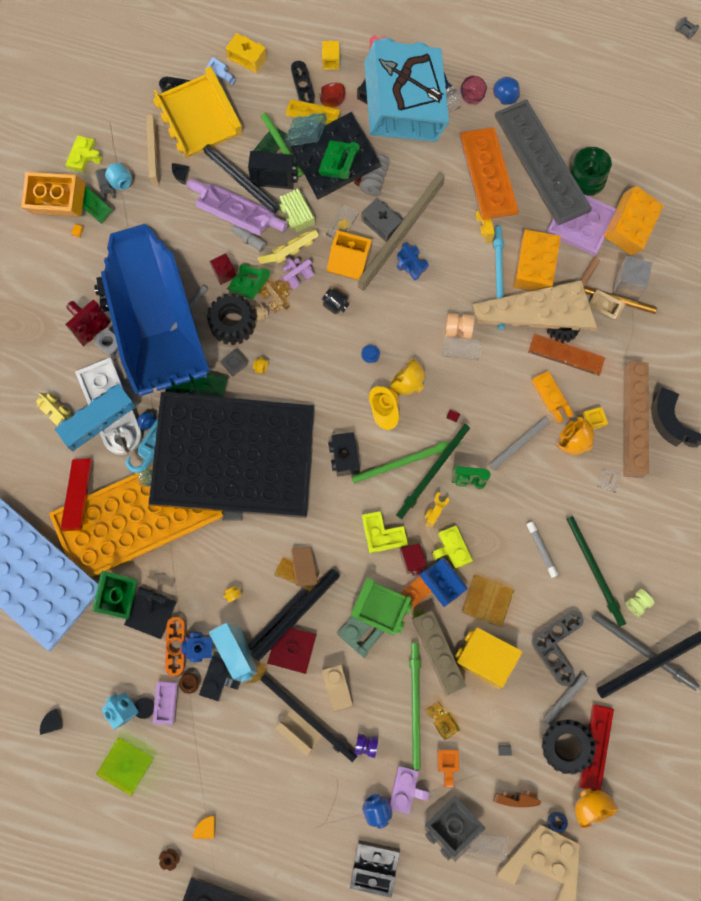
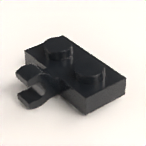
[199,656,241,702]

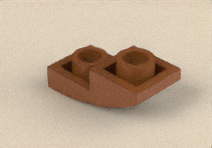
[493,790,541,807]

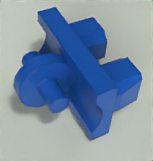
[397,243,429,281]

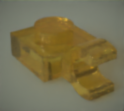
[426,701,460,741]

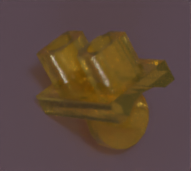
[259,280,290,313]

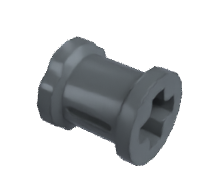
[676,17,699,40]

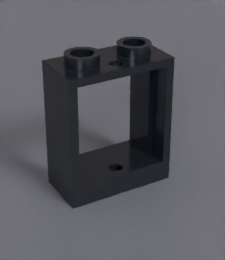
[248,151,298,190]

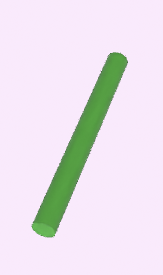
[261,113,304,178]

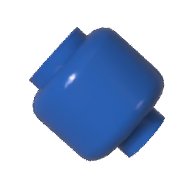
[362,794,393,829]

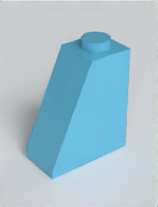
[209,623,258,683]

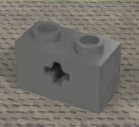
[361,198,403,242]

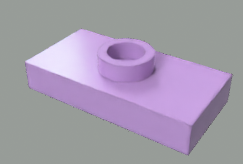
[152,682,178,725]

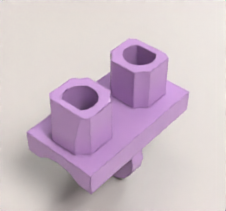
[280,257,314,290]

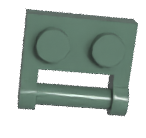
[337,618,384,659]

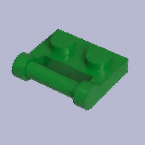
[318,141,360,179]
[227,263,270,299]
[451,466,491,489]

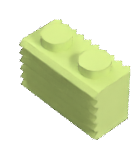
[279,189,315,233]

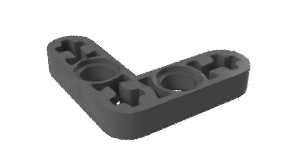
[532,611,584,686]

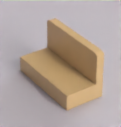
[275,710,322,756]

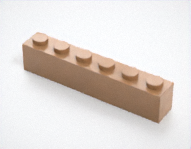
[623,361,649,478]

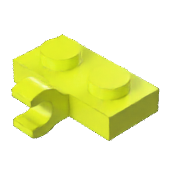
[65,135,102,173]
[432,526,473,570]

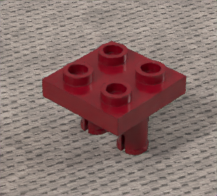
[65,299,110,347]

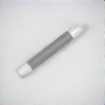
[526,521,559,578]

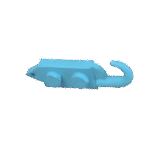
[126,418,158,473]

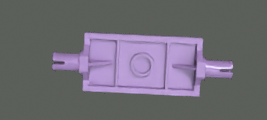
[187,178,288,236]

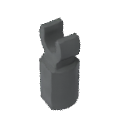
[96,168,115,201]

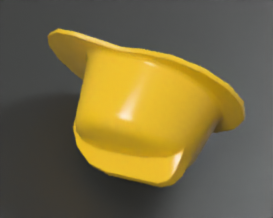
[369,386,399,430]

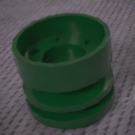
[571,147,612,196]

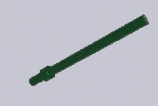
[396,424,470,520]
[566,516,626,627]

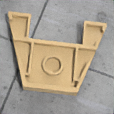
[496,824,580,901]

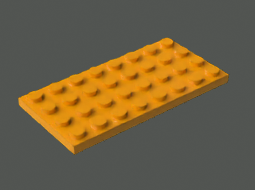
[49,466,224,578]

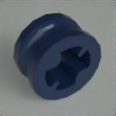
[547,812,568,833]

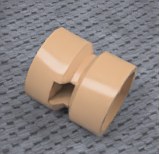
[445,312,474,339]

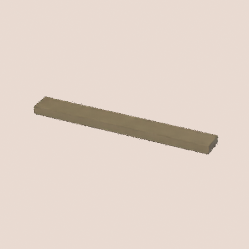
[358,172,445,291]

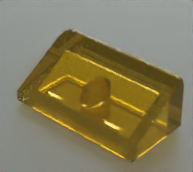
[274,558,319,591]

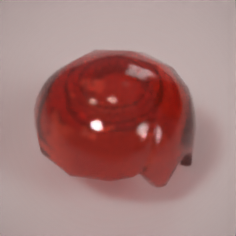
[319,82,346,108]

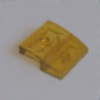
[461,575,514,627]

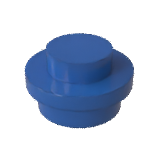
[361,345,380,363]
[137,412,155,430]

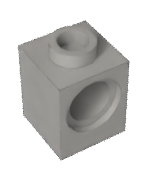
[94,328,120,361]

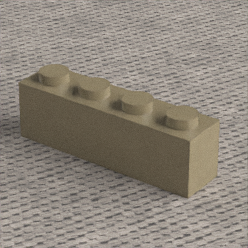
[412,611,467,696]

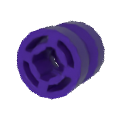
[354,733,379,758]

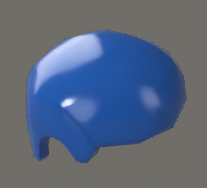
[493,76,520,105]

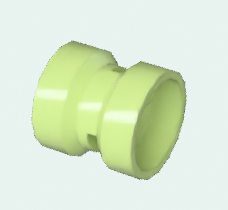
[625,589,655,617]

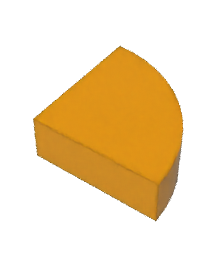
[193,815,215,839]

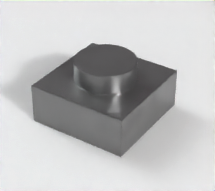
[220,350,247,377]

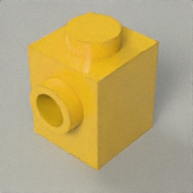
[322,40,340,70]

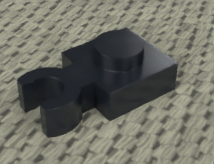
[94,277,109,312]

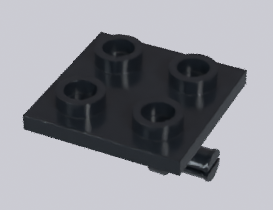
[124,586,177,639]

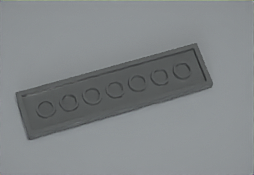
[495,99,592,226]

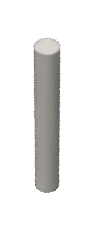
[543,674,588,726]

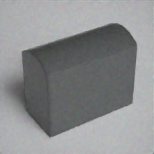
[498,745,512,756]

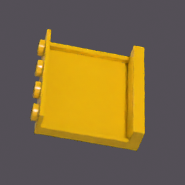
[153,66,242,159]

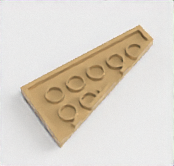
[473,281,597,331]

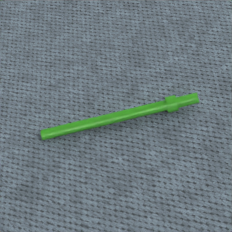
[351,440,461,484]
[409,643,421,770]

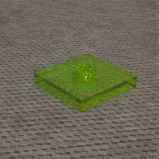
[96,737,154,796]

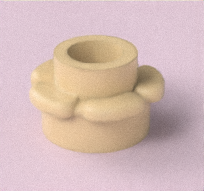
[254,304,268,322]

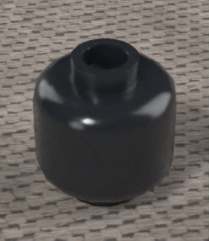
[321,287,349,314]

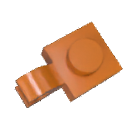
[437,750,459,787]

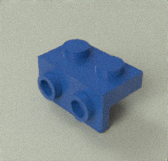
[419,558,468,607]

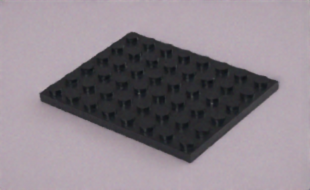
[148,392,314,518]

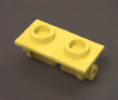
[36,393,72,427]

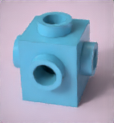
[101,692,139,730]

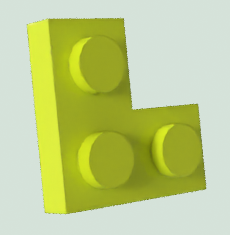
[361,511,408,554]

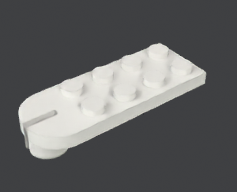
[75,358,142,455]

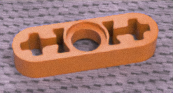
[165,617,186,677]

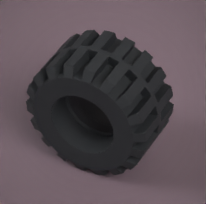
[207,294,256,345]
[542,719,596,775]

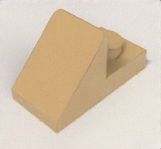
[589,289,626,320]

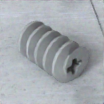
[359,155,390,196]

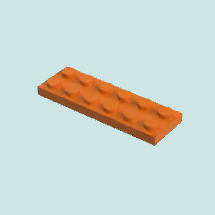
[460,127,519,220]

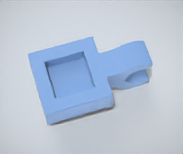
[204,57,236,85]

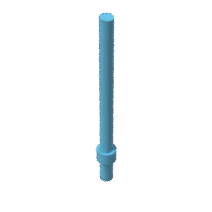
[493,226,505,330]

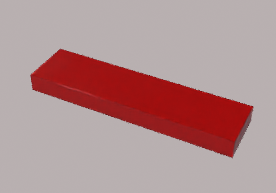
[61,458,93,531]
[579,704,614,791]

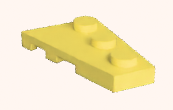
[257,230,319,264]

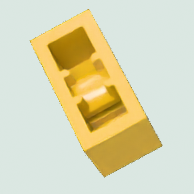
[226,33,267,74]

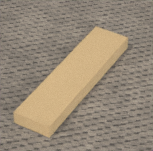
[146,114,159,187]

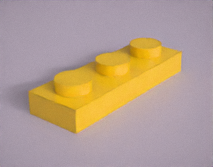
[286,99,341,124]

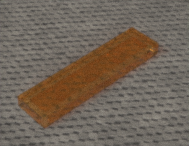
[528,334,606,376]

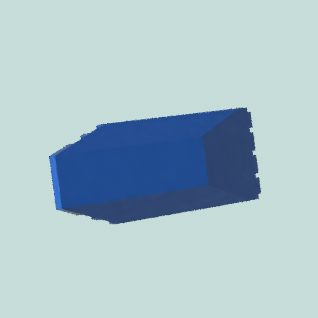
[101,224,210,396]

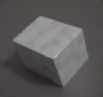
[612,256,652,301]

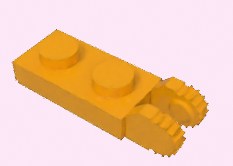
[531,371,573,423]

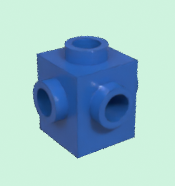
[181,632,212,662]

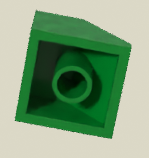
[92,571,137,619]

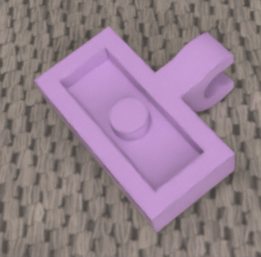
[390,766,430,814]

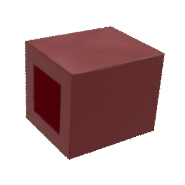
[210,253,236,285]
[400,543,427,576]

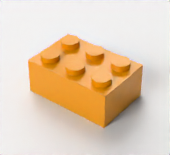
[21,172,86,217]
[603,186,664,255]
[513,229,561,291]

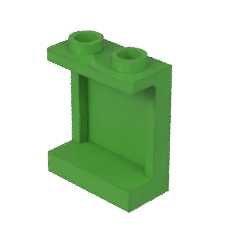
[351,578,413,637]

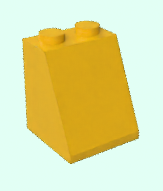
[454,628,523,690]

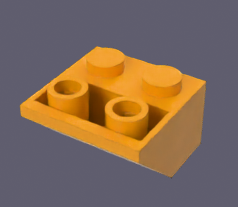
[326,230,372,280]

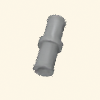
[231,225,267,252]

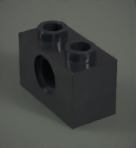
[328,432,360,477]

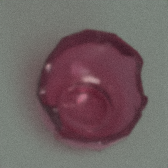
[460,75,487,105]

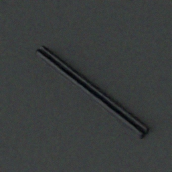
[203,144,280,214]
[251,569,340,661]
[596,631,701,698]

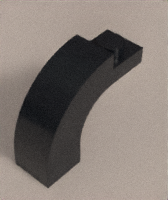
[651,387,701,448]

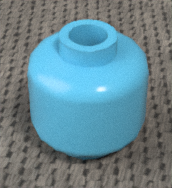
[105,163,132,190]

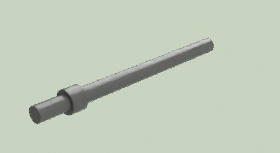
[592,612,700,691]

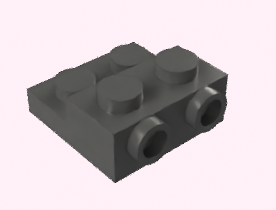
[425,796,485,862]

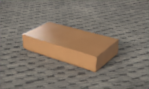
[291,547,317,586]

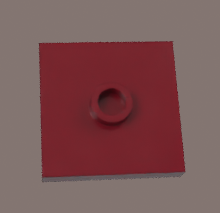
[267,628,317,674]

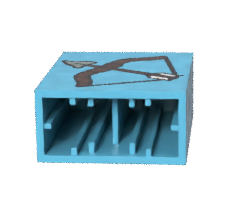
[364,38,449,142]

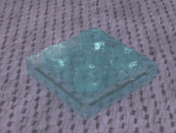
[284,113,327,146]

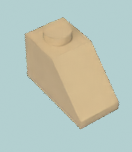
[322,665,353,712]

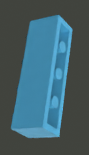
[55,384,136,452]

